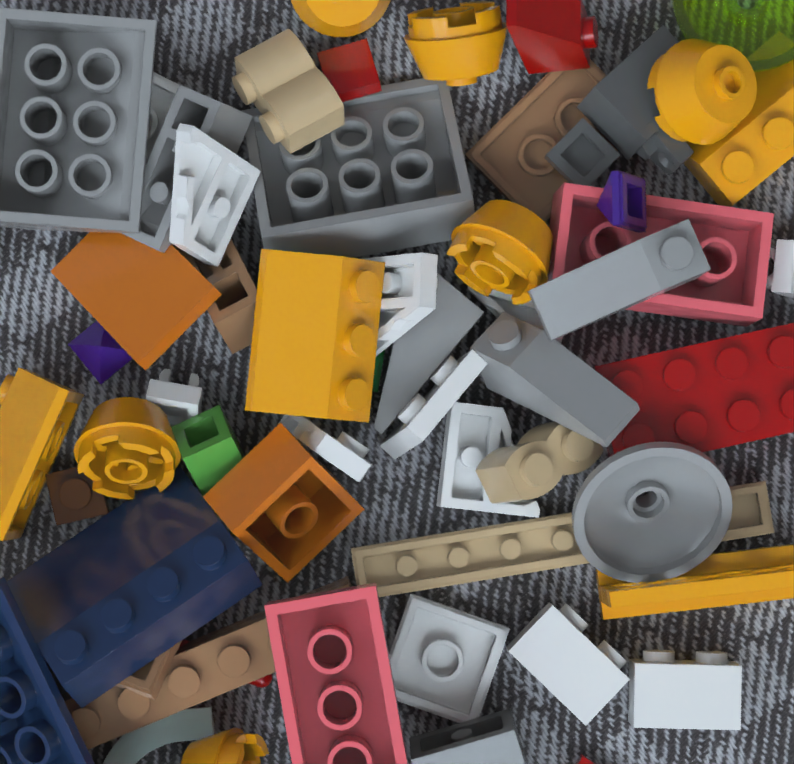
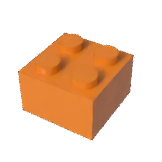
[203,422,364,583]

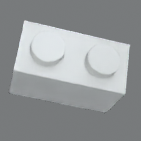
[506,602,630,726]
[628,650,742,730]

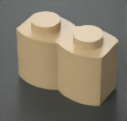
[232,28,345,154]
[475,422,603,504]

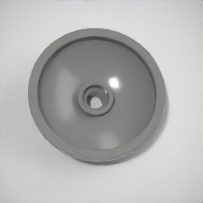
[572,442,733,583]

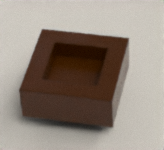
[45,467,110,526]

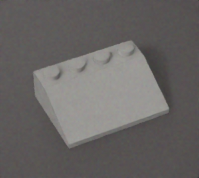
[0,7,158,234]
[241,78,475,258]

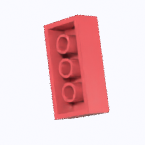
[547,182,774,327]
[264,582,408,764]

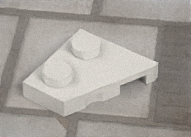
[169,123,261,267]
[362,252,438,356]
[380,349,488,459]
[436,402,540,518]

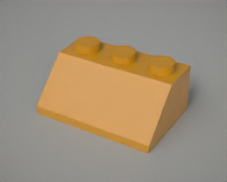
[684,33,794,207]
[245,249,385,423]
[0,367,84,541]

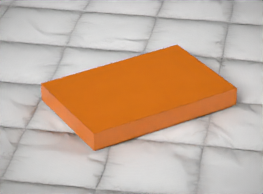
[50,232,222,370]

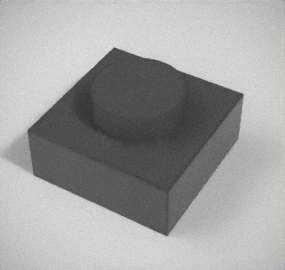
[544,118,620,186]

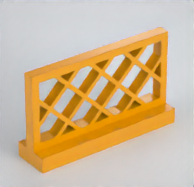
[595,544,794,620]

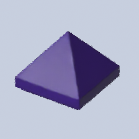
[597,170,647,233]
[68,321,133,385]

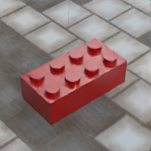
[592,323,794,457]

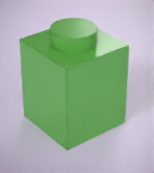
[171,405,245,496]

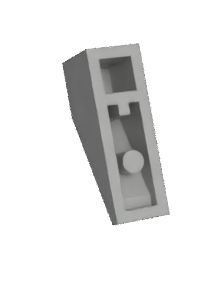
[122,85,253,253]
[528,219,711,341]
[373,273,484,435]
[470,312,640,447]

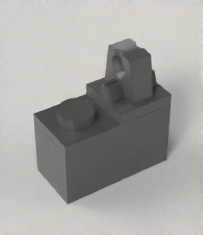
[577,25,694,175]
[409,708,528,764]

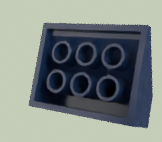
[7,466,263,708]
[0,577,95,764]

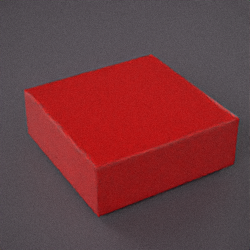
[317,38,382,102]

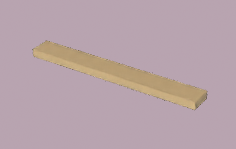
[351,481,774,597]

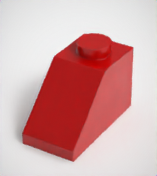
[506,0,599,74]

